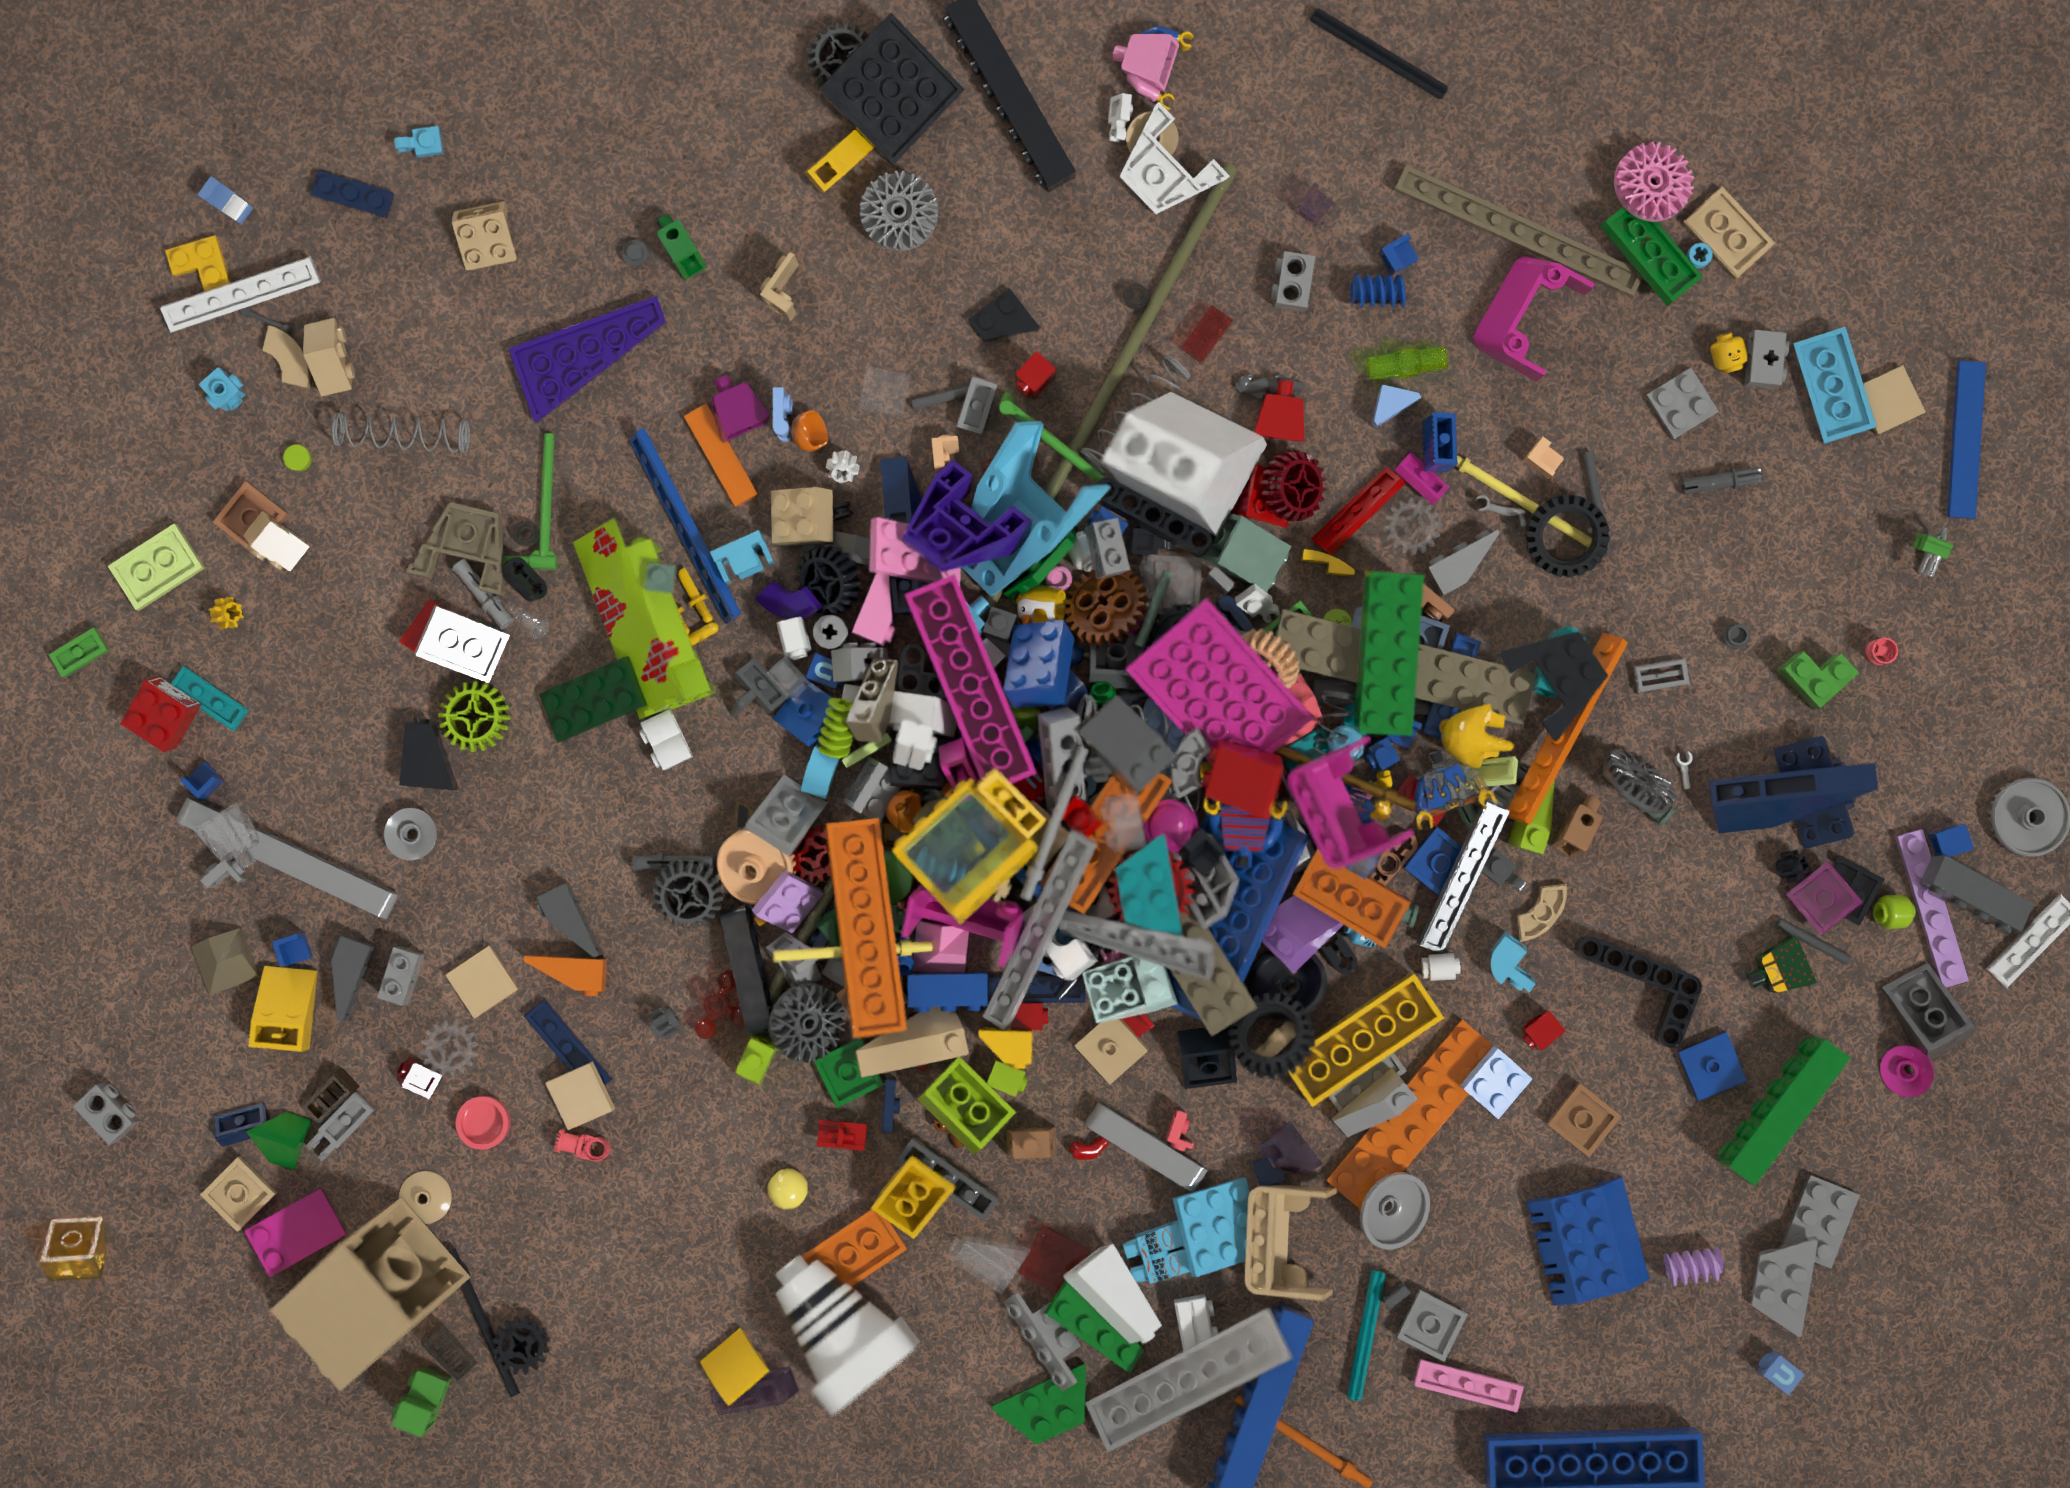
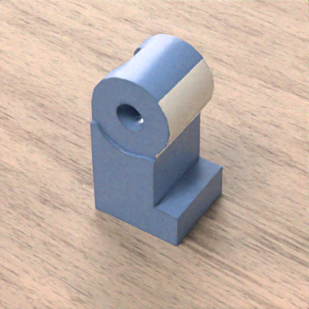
[197,176,254,225]

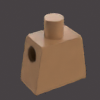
[1550,795,1603,859]
[1006,1126,1057,1159]

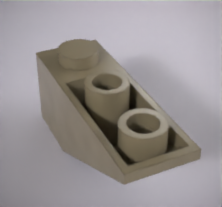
[846,658,898,742]

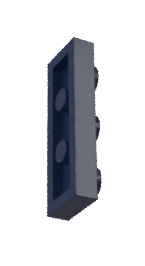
[310,170,394,219]

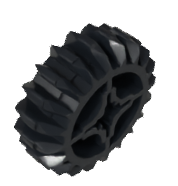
[795,544,863,616]

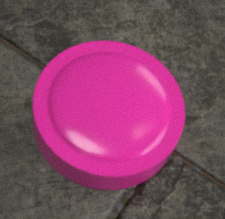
[1144,799,1198,853]

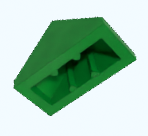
[246,1112,312,1170]

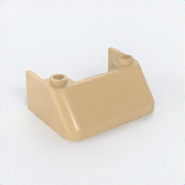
[1245,1185,1337,1301]

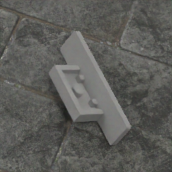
[1004,1292,1081,1391]

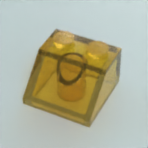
[40,1216,106,1281]

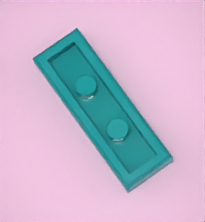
[171,666,249,731]

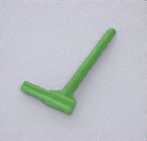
[1000,392,1106,483]
[503,433,558,570]

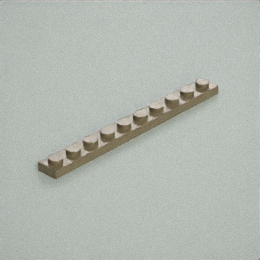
[1394,165,1642,298]

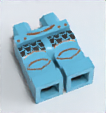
[1123,1220,1190,1284]

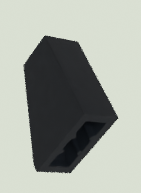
[399,718,457,790]

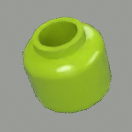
[1873,894,1916,930]

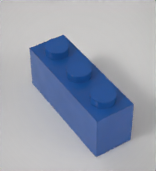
[908,972,988,1012]

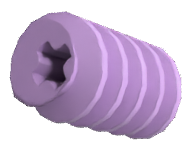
[1664,1247,1724,1287]

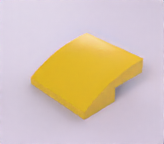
[700,1328,770,1405]

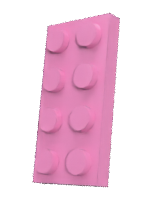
[869,517,961,586]

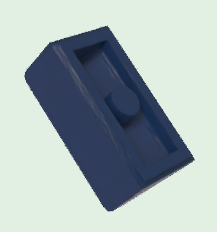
[213,1102,270,1147]

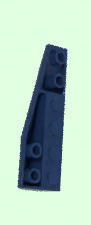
[880,457,931,616]
[1709,763,1879,833]

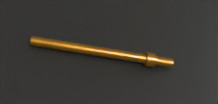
[1273,746,1417,812]

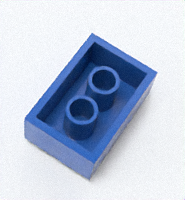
[1003,620,1074,708]

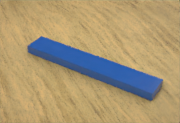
[1947,361,1986,520]

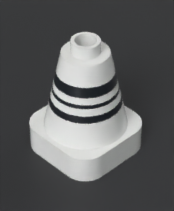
[775,1255,921,1416]

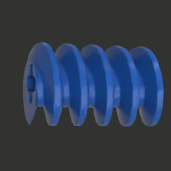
[1350,274,1406,308]

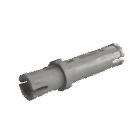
[452,559,514,630]

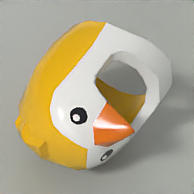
[1016,585,1066,624]

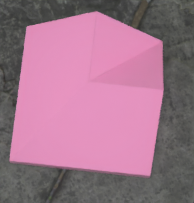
[912,920,969,973]

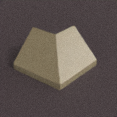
[191,928,259,996]

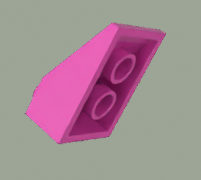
[244,1188,347,1277]

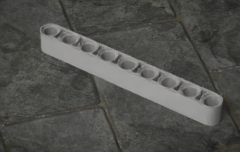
[175,796,398,919]

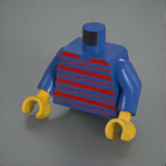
[1204,797,1288,869]

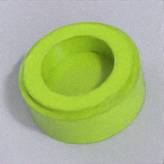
[283,445,312,472]

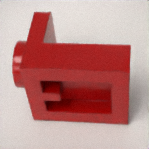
[1062,794,1103,838]

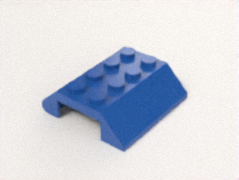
[1526,1176,1649,1305]

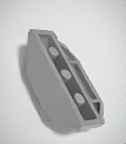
[1169,831,1239,929]

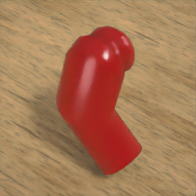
[1069,1135,1110,1160]

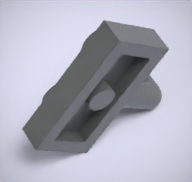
[730,657,789,717]

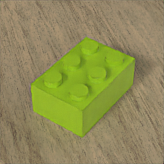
[917,1056,1016,1155]

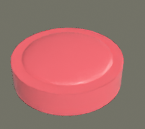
[456,1096,511,1150]

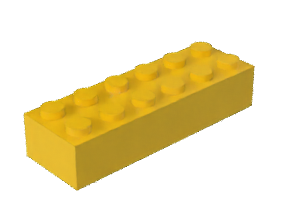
[1288,972,1444,1107]

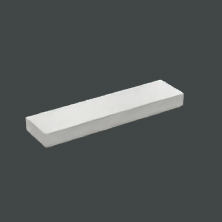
[1986,895,2070,988]

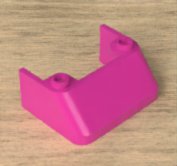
[1473,256,1595,382]
[1288,736,1413,869]
[902,879,1024,967]

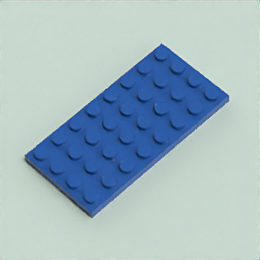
[1167,800,1310,1022]

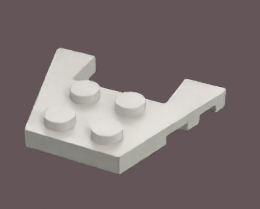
[1120,102,1230,214]

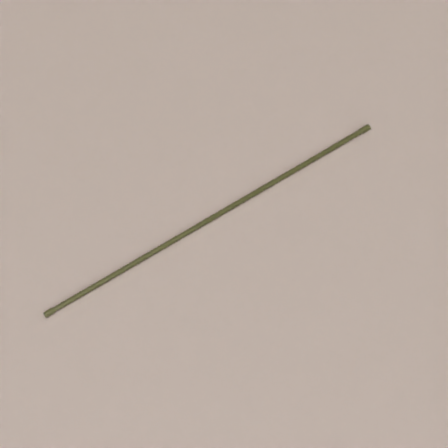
[769,163,1238,1007]

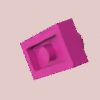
[1395,452,1450,505]

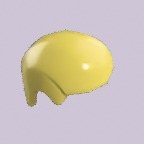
[767,1169,808,1210]

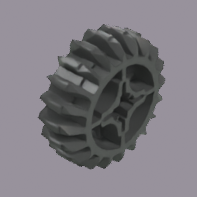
[807,22,868,85]
[652,858,724,929]

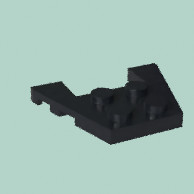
[1497,631,1608,741]

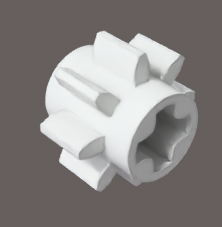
[826,450,860,483]

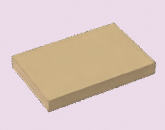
[1682,186,1775,280]

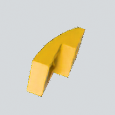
[1301,549,1355,577]

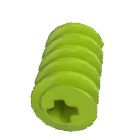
[818,698,854,758]

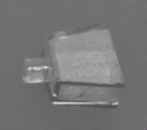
[194,803,260,870]

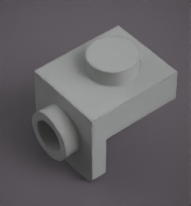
[200,859,248,888]

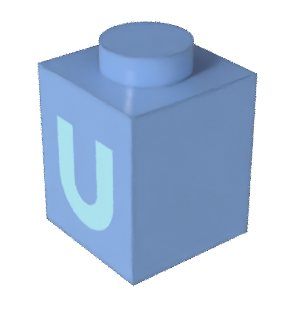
[1757,1350,1805,1395]

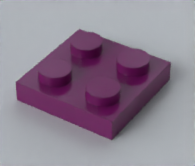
[1786,861,1864,936]

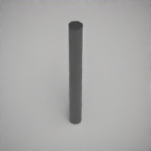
[1582,451,1612,556]

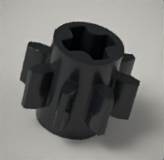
[1776,850,1810,883]

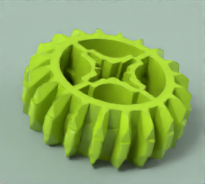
[438,681,511,752]

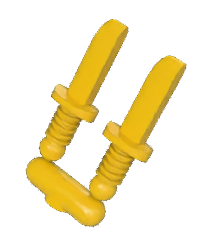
[677,567,719,646]

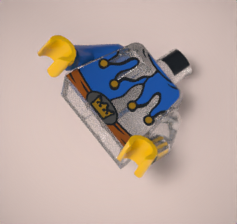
[1413,750,1497,830]

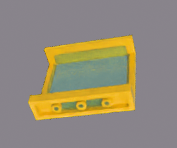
[892,778,1038,924]

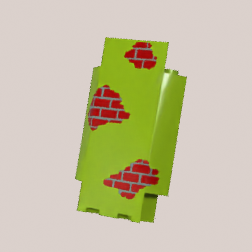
[573,518,716,720]

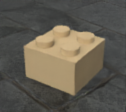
[771,487,833,546]

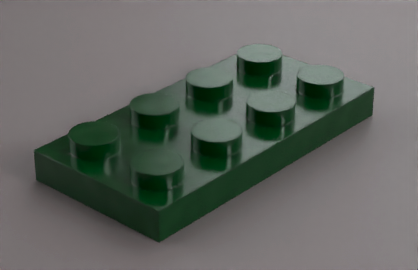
[539,656,647,743]

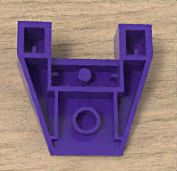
[902,460,1032,572]

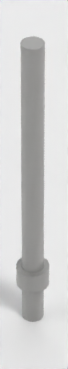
[1020,746,1088,900]

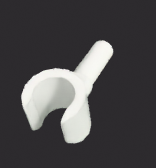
[1674,751,1692,789]

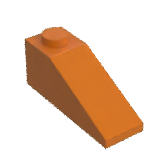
[524,955,607,996]

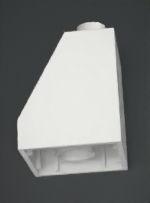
[1102,392,1267,537]

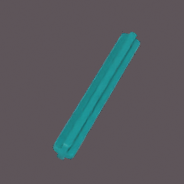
[1347,1270,1385,1401]

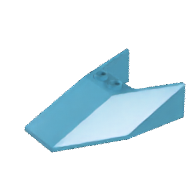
[962,421,1111,596]

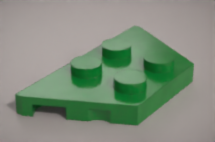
[1003,525,1078,600]
[992,1363,1086,1445]

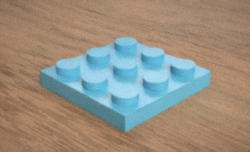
[1173,1177,1250,1277]

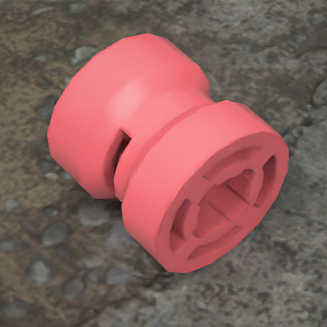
[1865,638,1898,665]

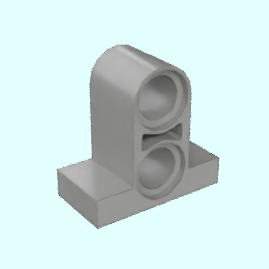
[766,932,822,988]

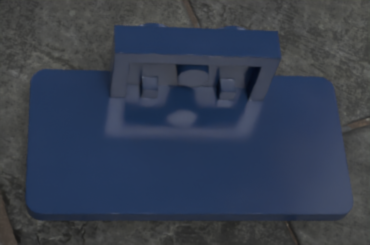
[1774,736,1856,848]

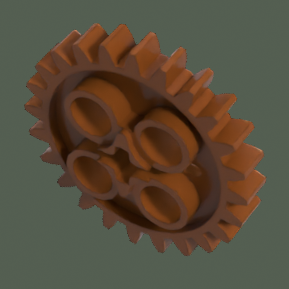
[1064,569,1149,647]

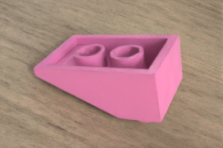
[852,573,897,648]

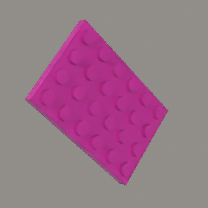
[1126,598,1313,764]

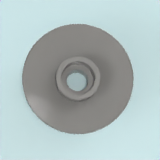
[384,808,437,860]

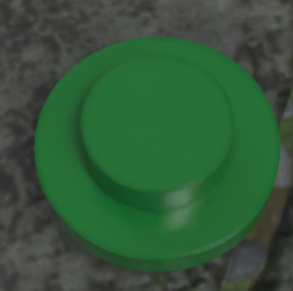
[1090,681,1117,705]

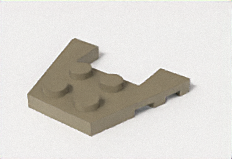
[406,502,505,597]

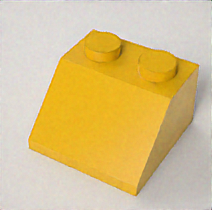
[979,1027,1032,1069]

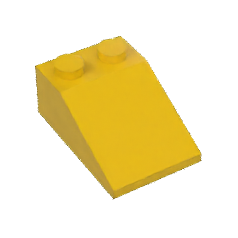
[871,1156,955,1239]

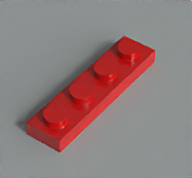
[1311,467,1405,555]

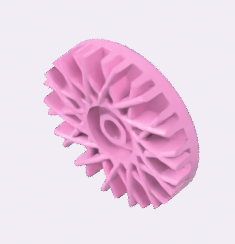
[1614,142,1694,222]

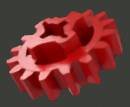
[792,825,832,883]

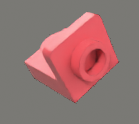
[1166,1108,1194,1151]

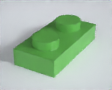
[49,627,110,678]

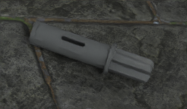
[1681,467,1762,495]

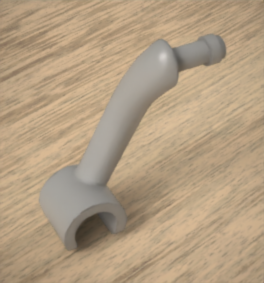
[1474,495,1527,528]

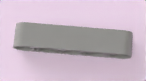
[1084,1102,1208,1192]

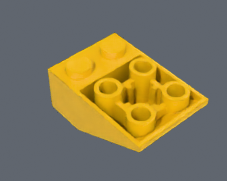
[249,966,318,1052]

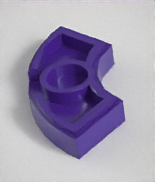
[755,581,823,619]

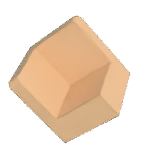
[1523,437,1563,479]

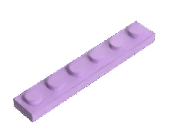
[1895,829,1969,987]

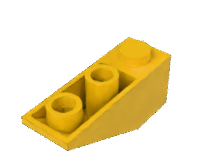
[804,128,874,193]

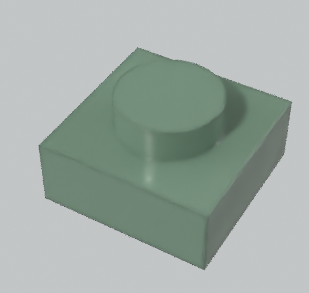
[645,563,676,594]

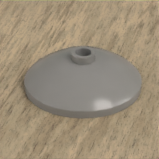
[1360,1172,1430,1250]

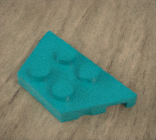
[1116,834,1183,937]

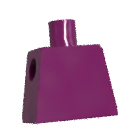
[711,375,770,443]

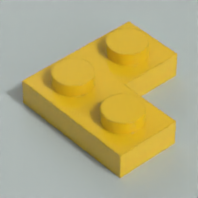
[165,235,231,292]

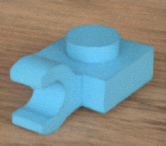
[394,126,443,158]

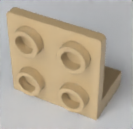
[452,201,517,270]
[760,252,799,322]

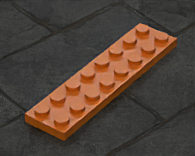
[825,818,907,1038]
[1325,1019,1493,1210]

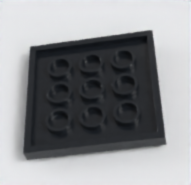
[817,13,965,165]

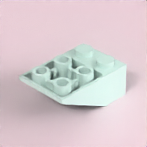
[1082,956,1178,1023]

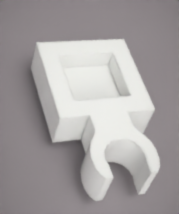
[1108,93,1133,142]
[1235,583,1280,623]

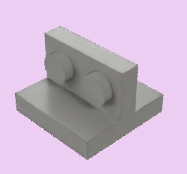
[842,757,900,822]

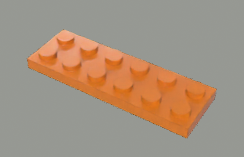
[1039,773,1172,915]

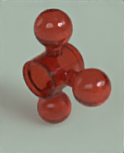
[695,970,745,1039]

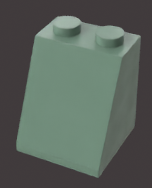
[1195,514,1291,592]

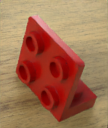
[1230,465,1293,528]

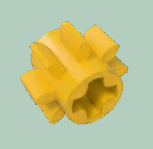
[208,597,244,630]

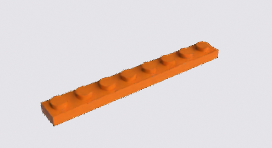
[1507,633,1628,825]

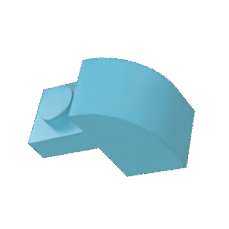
[801,734,840,799]
[1490,931,1536,992]

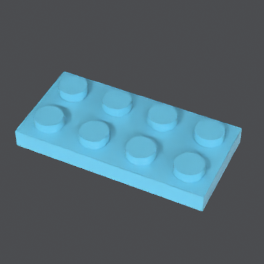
[1793,327,1877,444]

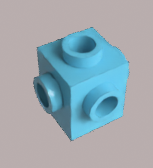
[199,367,246,412]

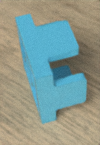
[710,530,775,584]

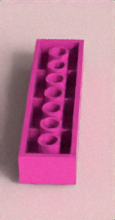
[905,574,1036,783]

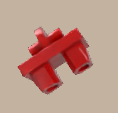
[817,1119,867,1151]

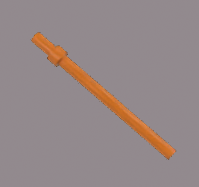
[1234,1393,1373,1488]

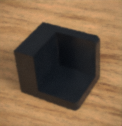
[1181,828,1225,876]

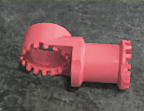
[554,1129,610,1162]

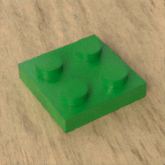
[814,1037,884,1108]

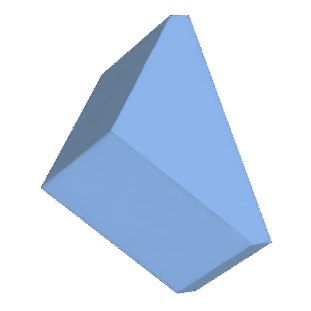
[1371,385,1421,429]

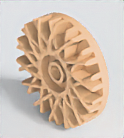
[717,827,796,905]

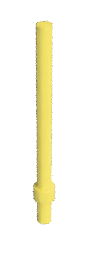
[773,940,932,962]

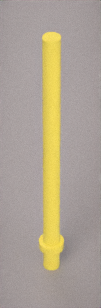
[1456,455,1592,548]

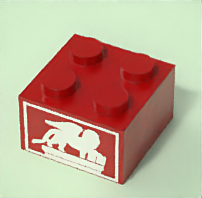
[120,676,202,752]

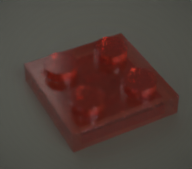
[1019,1225,1090,1293]

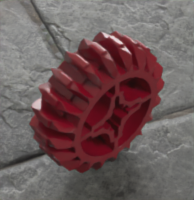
[1260,450,1327,522]

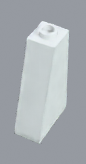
[1064,1244,1162,1344]

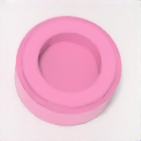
[1046,566,1072,592]

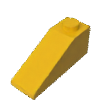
[975,768,1047,839]

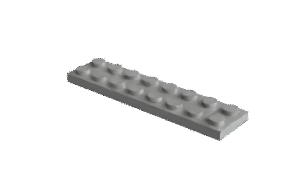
[1085,1308,1293,1452]

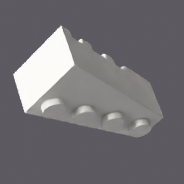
[842,684,957,738]

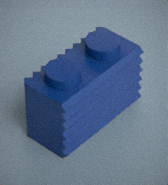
[1422,412,1458,472]

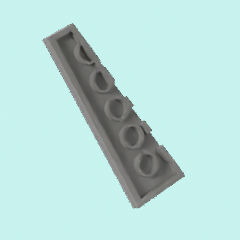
[1059,911,1214,981]

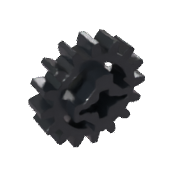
[492,1316,551,1375]

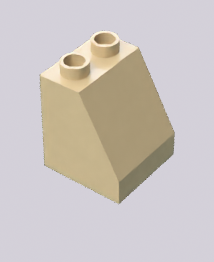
[270,1198,470,1391]

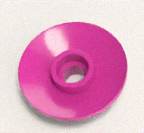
[1880,1045,1934,1097]

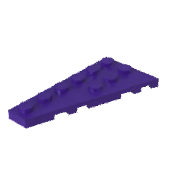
[508,296,666,423]

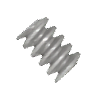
[813,615,848,649]

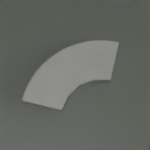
[1171,726,1211,799]

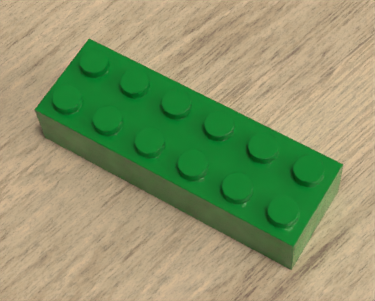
[1354,571,1424,736]
[1717,1035,1851,1186]

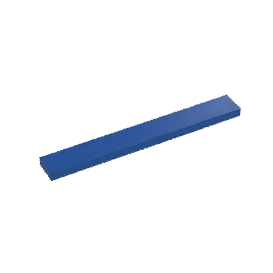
[630,428,742,624]

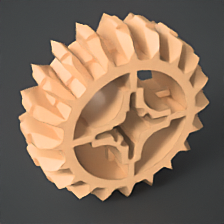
[1241,629,1300,688]

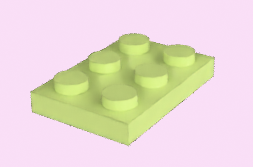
[108,524,205,611]

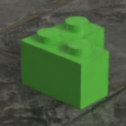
[1777,651,1859,710]
[391,1366,452,1437]

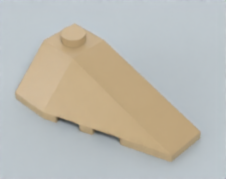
[855,1007,969,1077]

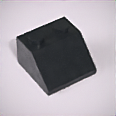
[1178,1025,1237,1089]

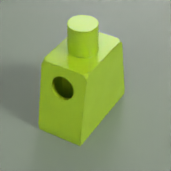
[735,1032,777,1086]

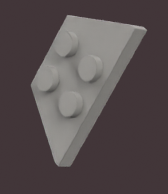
[1751,1236,1818,1337]

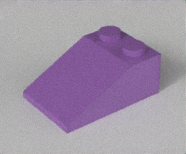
[1261,895,1344,974]

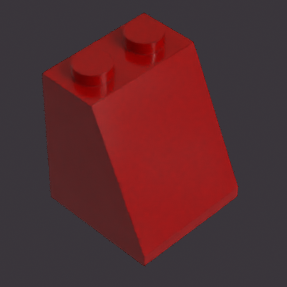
[1201,739,1283,820]

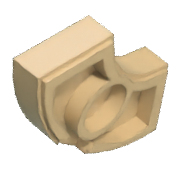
[262,325,311,389]
[1516,884,1567,942]

